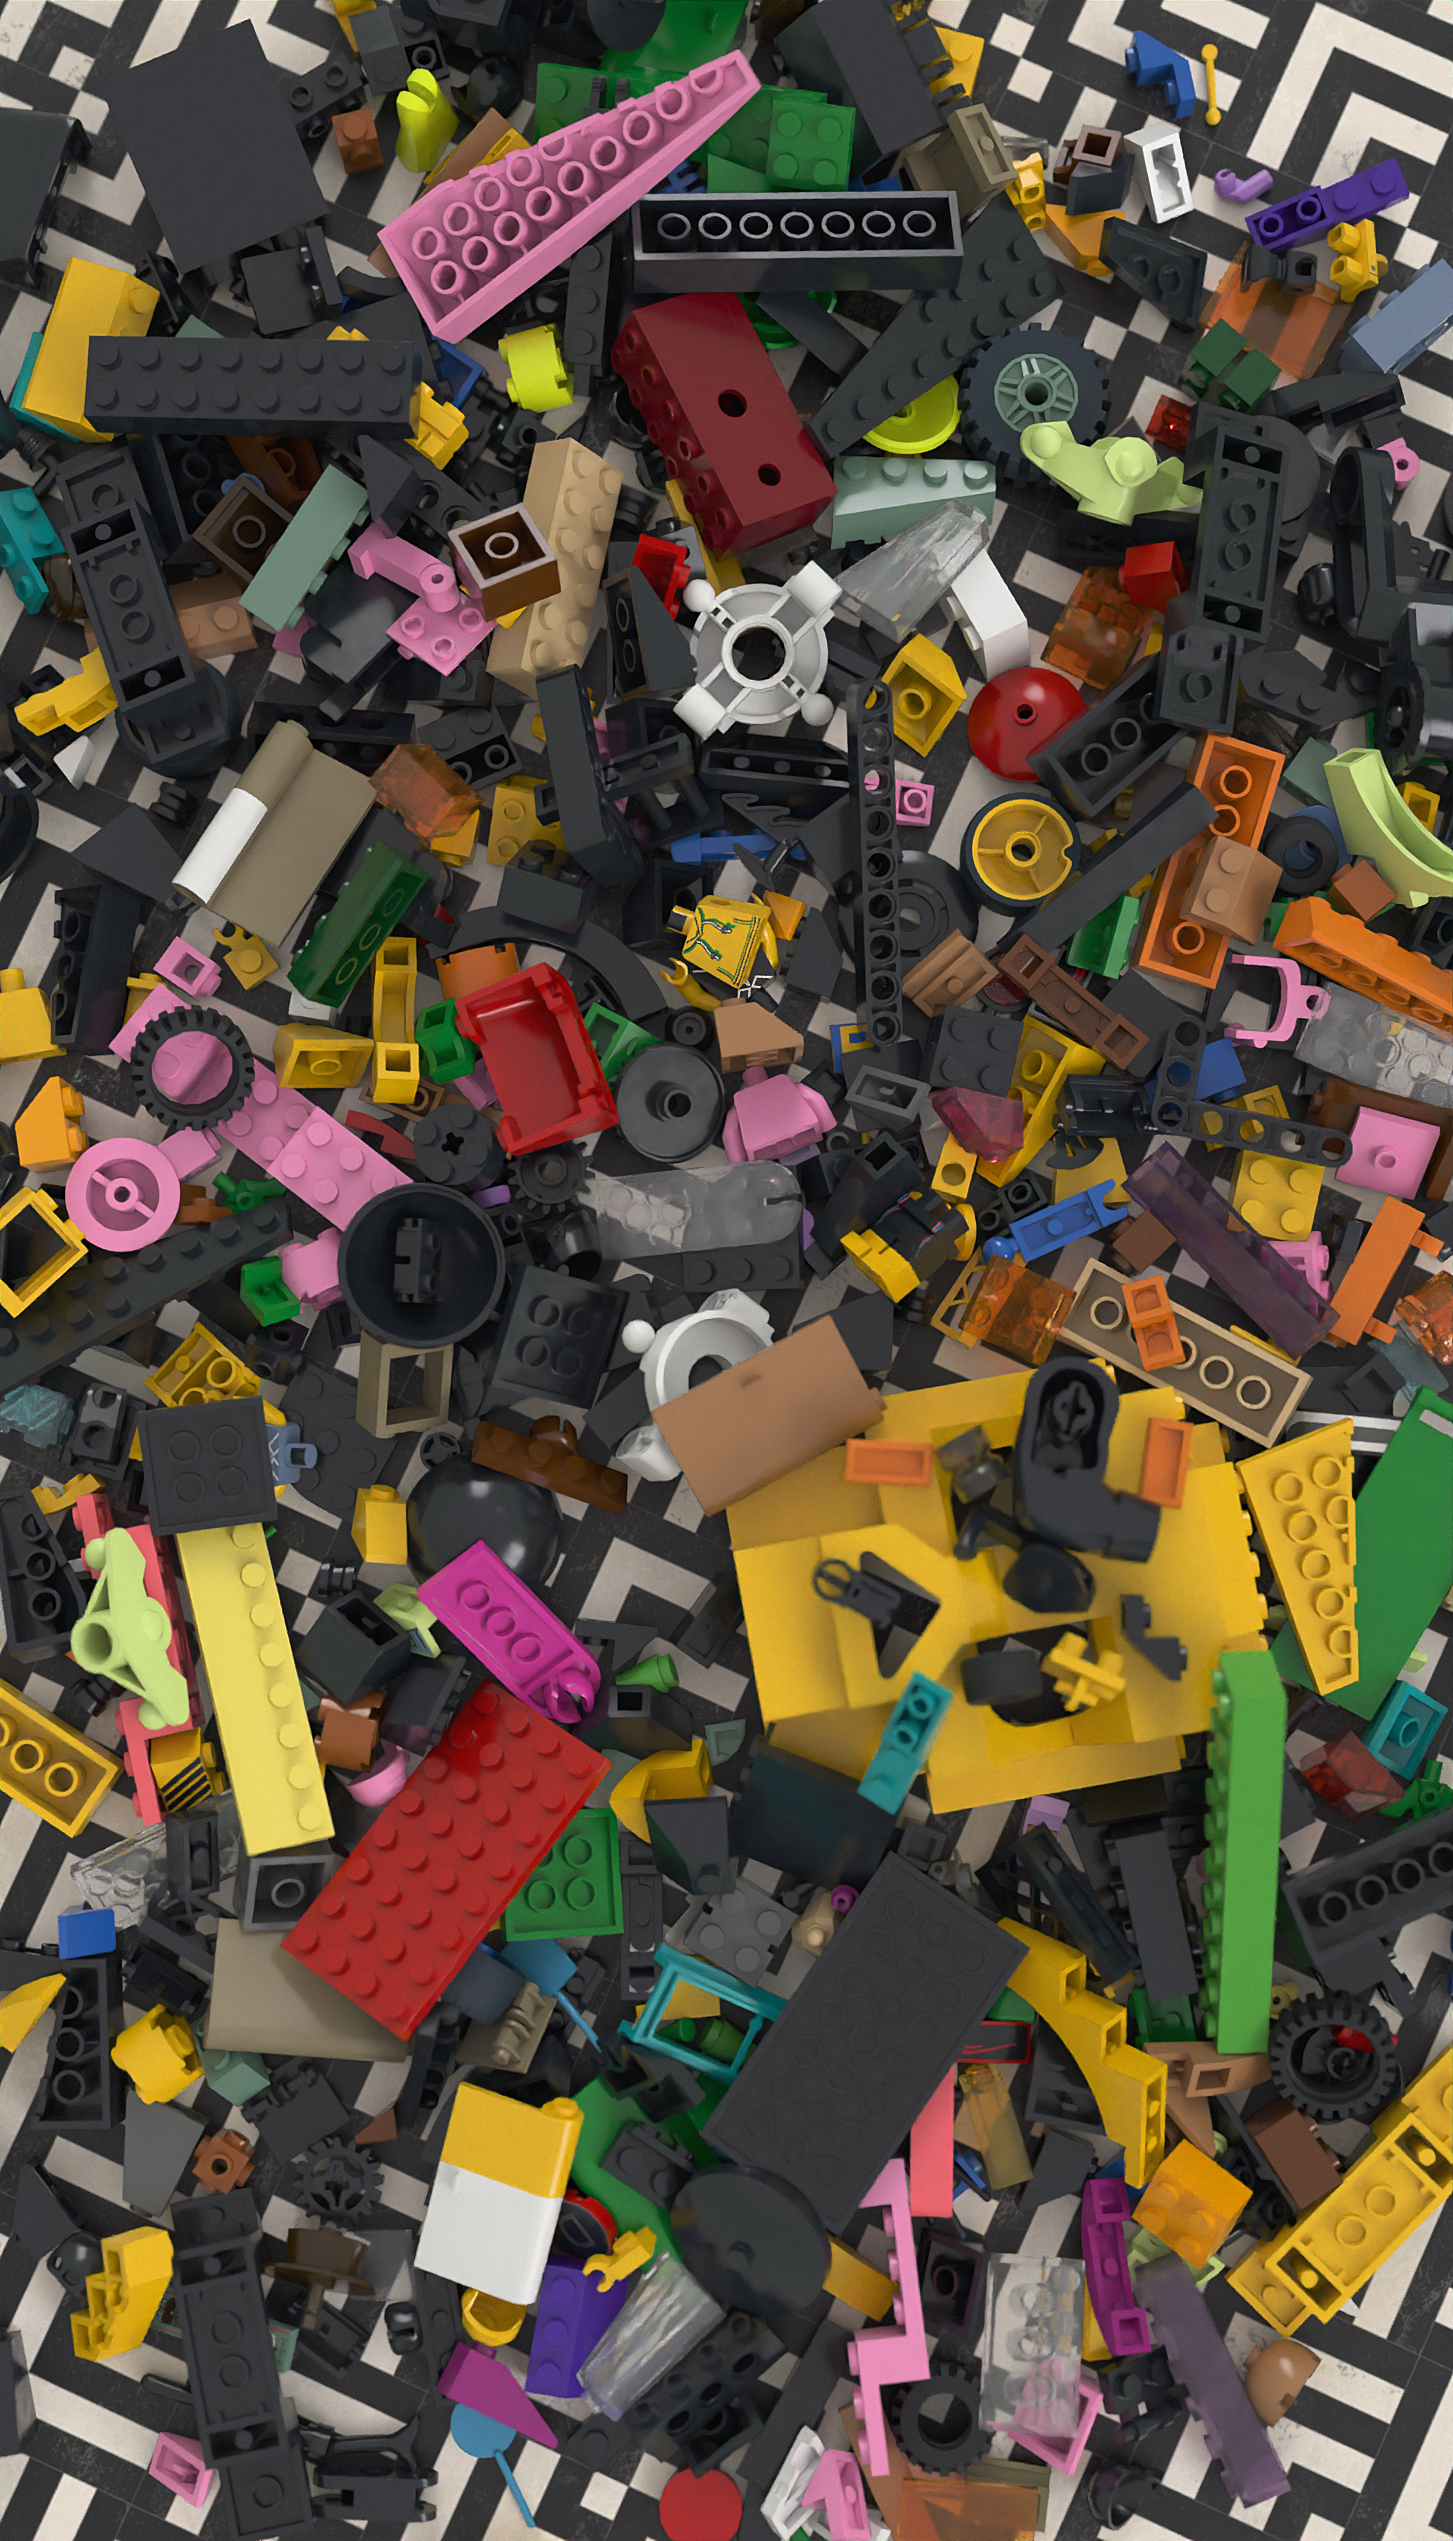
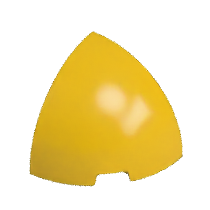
[608,1739,713,1844]

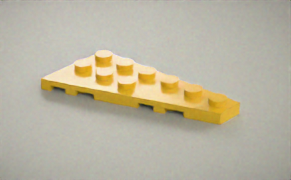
[1234,1417,1359,1696]

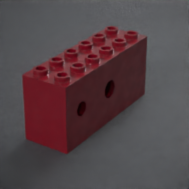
[609,292,838,563]

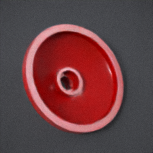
[967,667,1085,783]

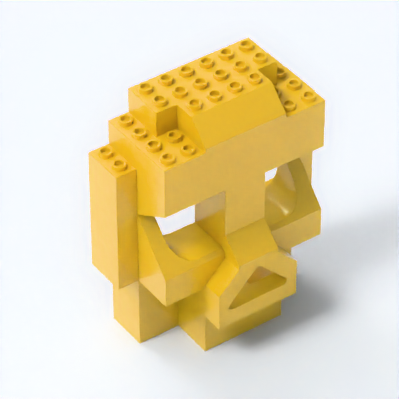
[726,1357,1268,1814]

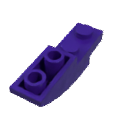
[1245,157,1410,254]

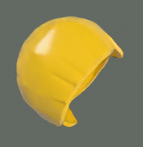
[461,2287,529,2347]

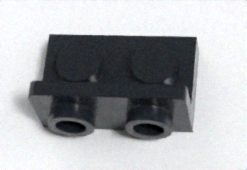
[597,2120,701,2212]

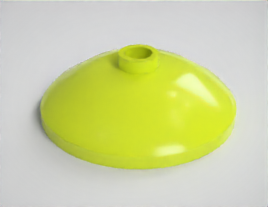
[862,374,962,454]

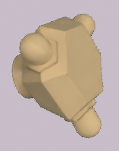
[791,1889,846,1958]

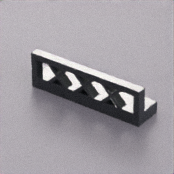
[1056,499,1200,576]
[137,1875,238,1975]

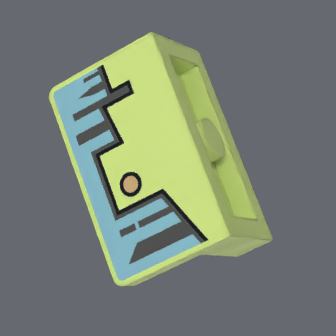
[373,1582,441,1658]

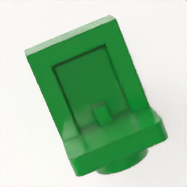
[240,1256,301,1326]

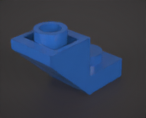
[1125,30,1197,119]

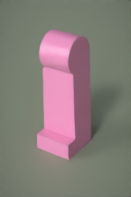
[347,523,461,612]

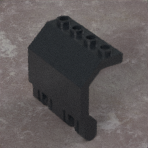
[770,0,973,184]

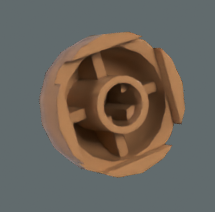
[1242,2339,1322,2428]

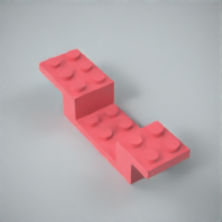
[72,1494,206,1826]

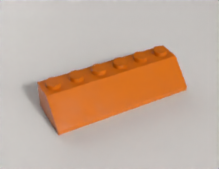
[1128,733,1286,990]
[1272,896,1453,1044]

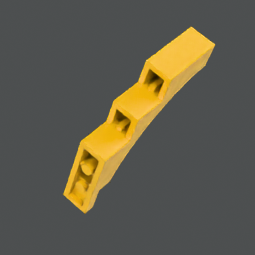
[996,1917,1167,2189]

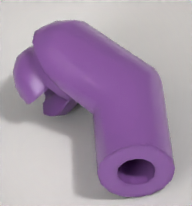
[1214,169,1274,205]

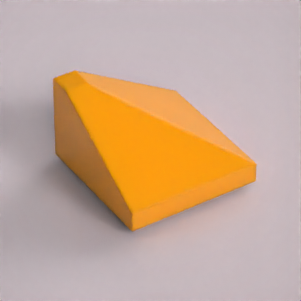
[763,890,807,941]

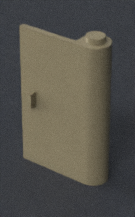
[203,1918,416,2064]

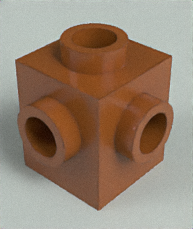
[192,2127,257,2194]

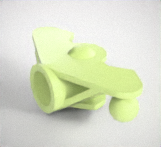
[1020,421,1203,526]
[71,1528,189,1730]

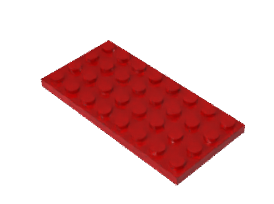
[280,1678,613,2042]

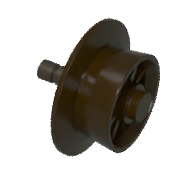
[261,2227,377,2331]

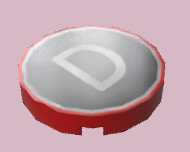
[552,2189,618,2264]

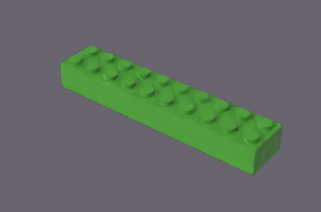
[1197,1650,1287,2054]

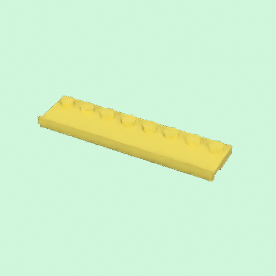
[174,1522,335,1857]

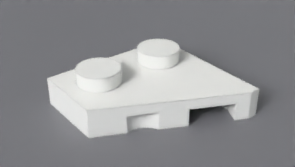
[761,2425,826,2541]

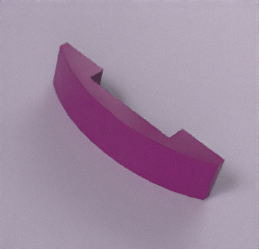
[1081,2177,1152,2356]

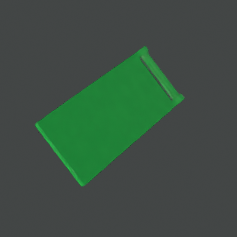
[1268,1384,1453,1721]

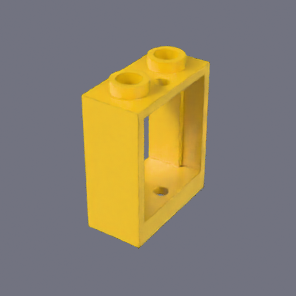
[0,1186,89,1318]

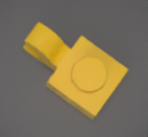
[583,2225,657,2292]

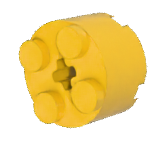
[111,2004,205,2105]

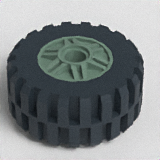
[956,323,1112,489]

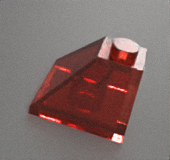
[1300,1730,1407,1823]

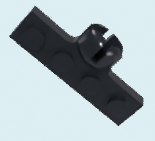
[384,2234,467,2409]

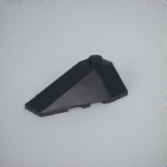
[0,1486,88,1664]

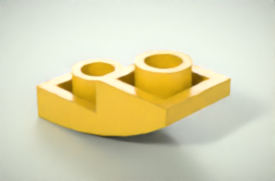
[31,1472,108,1516]

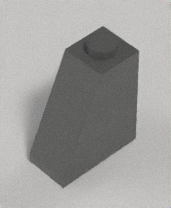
[122,2085,212,2218]

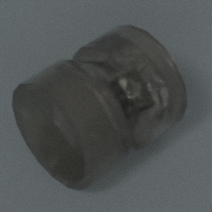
[933,1424,1011,1504]

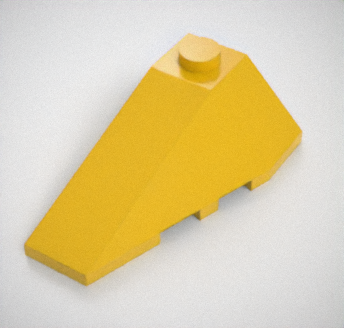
[975,1014,1106,1188]

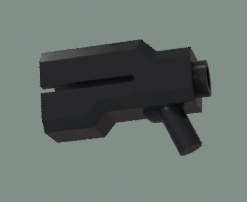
[763,629,885,711]

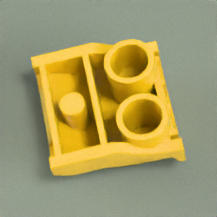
[143,1321,262,1407]

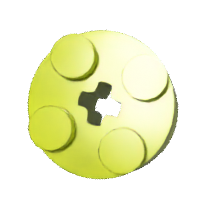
[498,323,575,414]

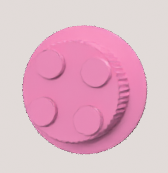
[65,1138,181,1252]

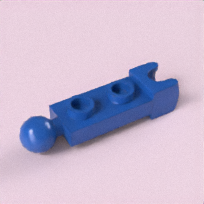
[671,829,806,866]
[982,1179,1129,1269]

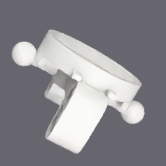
[673,560,843,741]
[616,1288,775,1482]

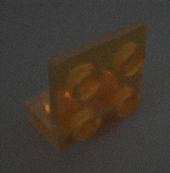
[958,1254,1078,1366]

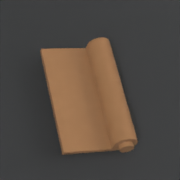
[650,1314,887,1518]

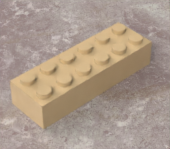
[485,438,623,701]
[1051,1257,1314,1449]

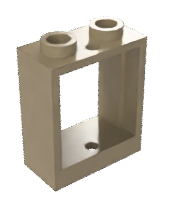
[356,1329,454,1438]

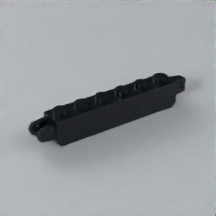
[562,76,631,398]

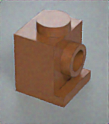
[331,107,384,174]

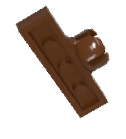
[472,1415,628,1515]

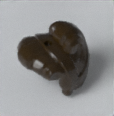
[43,553,89,623]

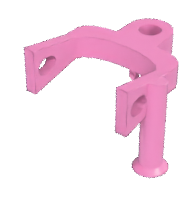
[1224,954,1329,1048]

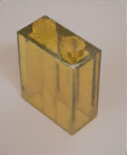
[958,2063,1033,2190]

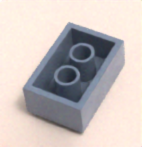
[1336,258,1453,375]

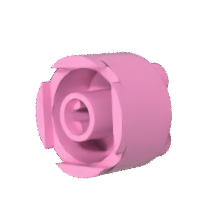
[279,1227,345,1314]

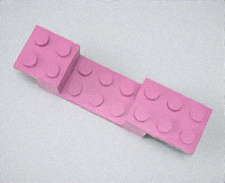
[108,983,415,1232]
[847,2151,930,2476]

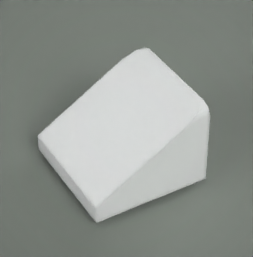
[53,735,97,790]

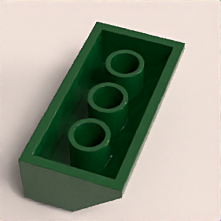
[286,840,431,1009]

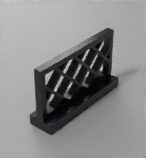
[973,1821,1142,1994]

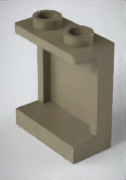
[902,103,1019,225]

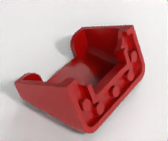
[454,961,620,1156]

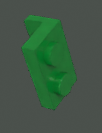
[1065,894,1140,979]
[1128,1985,1200,2051]

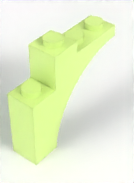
[1323,748,1453,908]

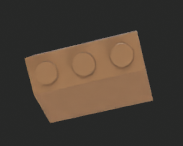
[714,998,804,1075]

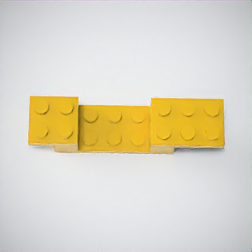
[1224,2040,1453,2340]

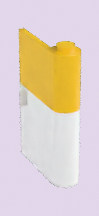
[414,2081,584,2305]

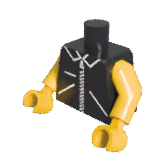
[658,893,780,1014]

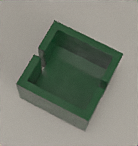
[1178,318,1282,416]

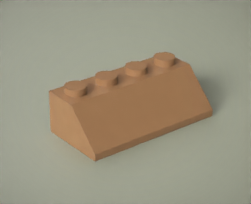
[84,572,258,660]

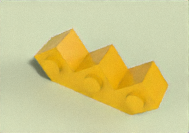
[70,2226,173,2362]

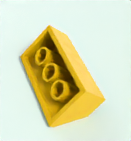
[21,257,160,443]

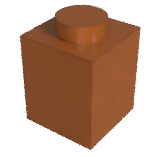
[1326,859,1396,926]

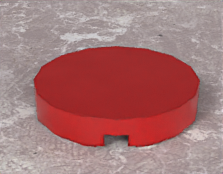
[659,2465,742,2541]

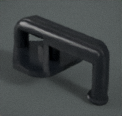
[952,1503,1097,1614]

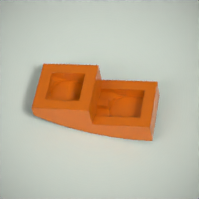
[1121,1275,1186,1372]

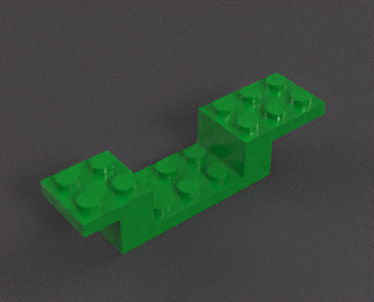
[534,62,856,192]

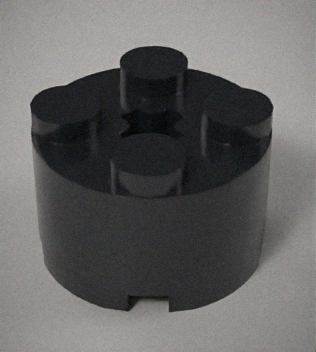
[413,1103,507,1193]

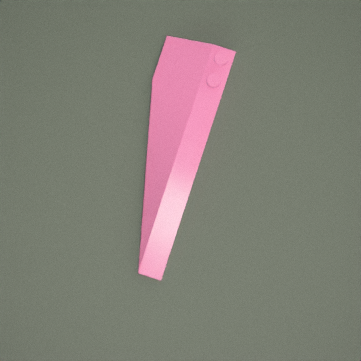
[377,49,762,344]

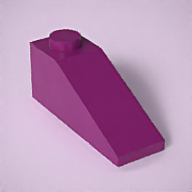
[436,2340,558,2449]

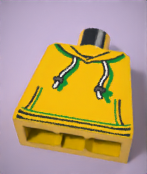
[667,895,772,989]

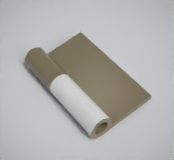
[171,720,383,949]

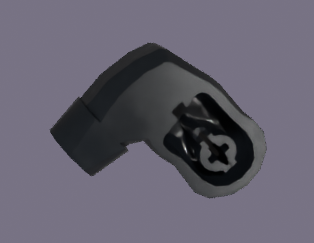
[1011,1357,1162,1564]

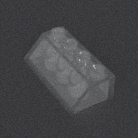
[979,2253,1085,2438]

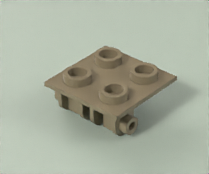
[454,1982,557,2073]

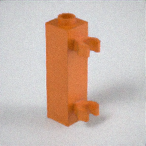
[1318,1196,1444,1349]

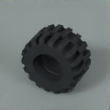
[890,2359,997,2477]

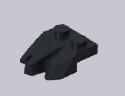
[589,2032,706,2123]

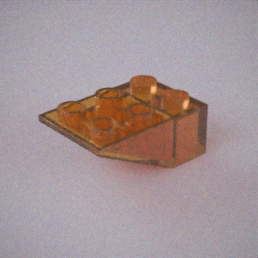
[1040,565,1155,691]

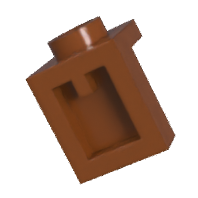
[172,1183,232,1227]

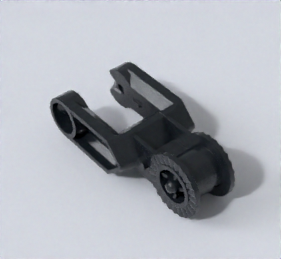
[1329,446,1453,777]

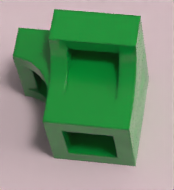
[415,997,478,1084]

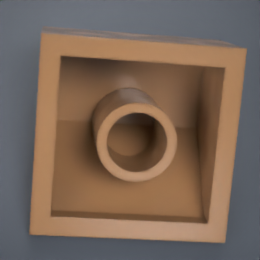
[1178,835,1283,946]

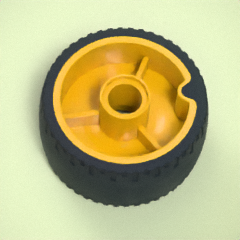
[960,792,1082,918]

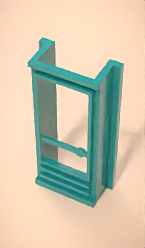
[617,1943,789,2086]

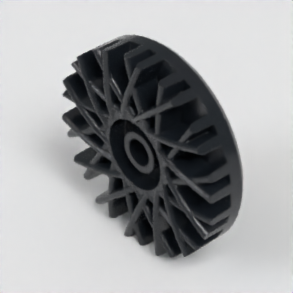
[609,1041,727,1164]

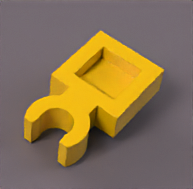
[213,925,281,992]

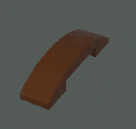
[997,934,1150,1071]

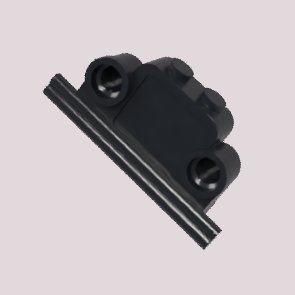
[300,556,466,724]
[315,801,456,948]

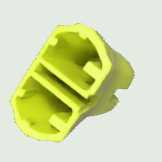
[395,69,460,174]

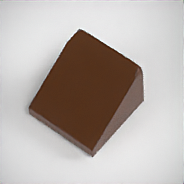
[355,2100,401,2144]

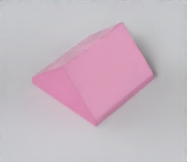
[1007,2357,1104,2476]

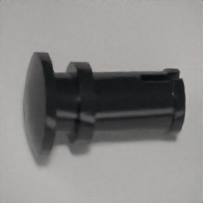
[1284,1683,1330,1743]

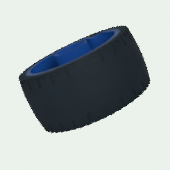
[440,1940,525,2027]

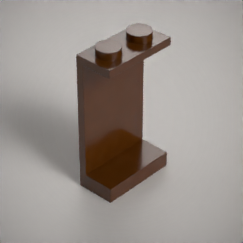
[1295,1076,1453,1201]

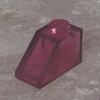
[932,1086,1023,1162]

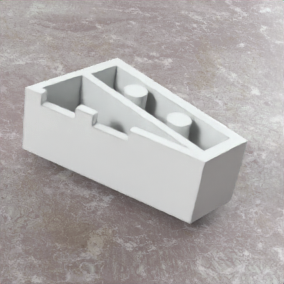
[927,530,1031,683]

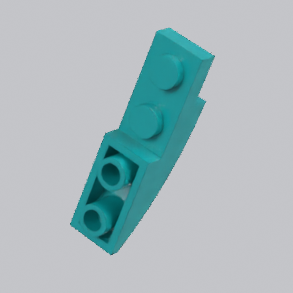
[857,1670,954,1815]

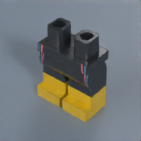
[840,1188,970,1303]

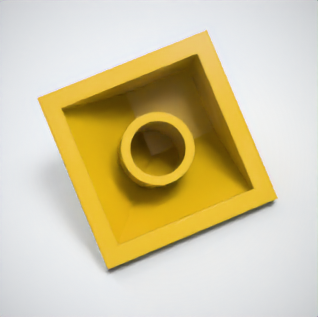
[864,633,967,757]
[272,1023,374,1088]

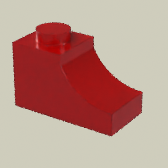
[1119,541,1190,616]

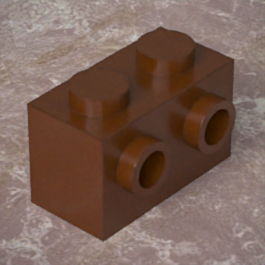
[1106,1210,1176,1277]

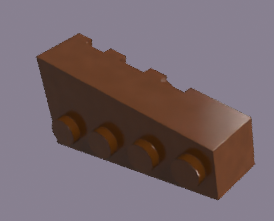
[224,435,322,517]

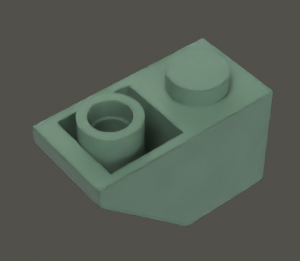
[189,2013,271,2107]

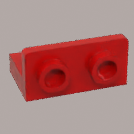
[631,534,691,622]

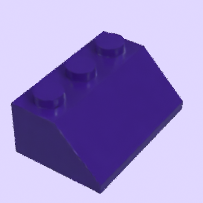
[524,2253,629,2399]

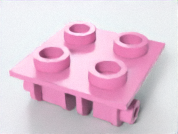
[385,592,499,677]

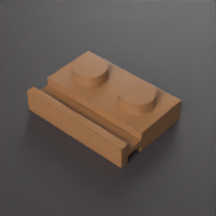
[901,928,999,1018]

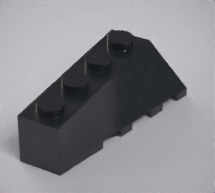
[51,884,142,1056]

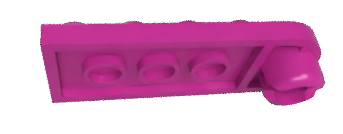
[416,1539,601,1724]

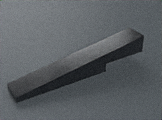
[996,781,1219,955]

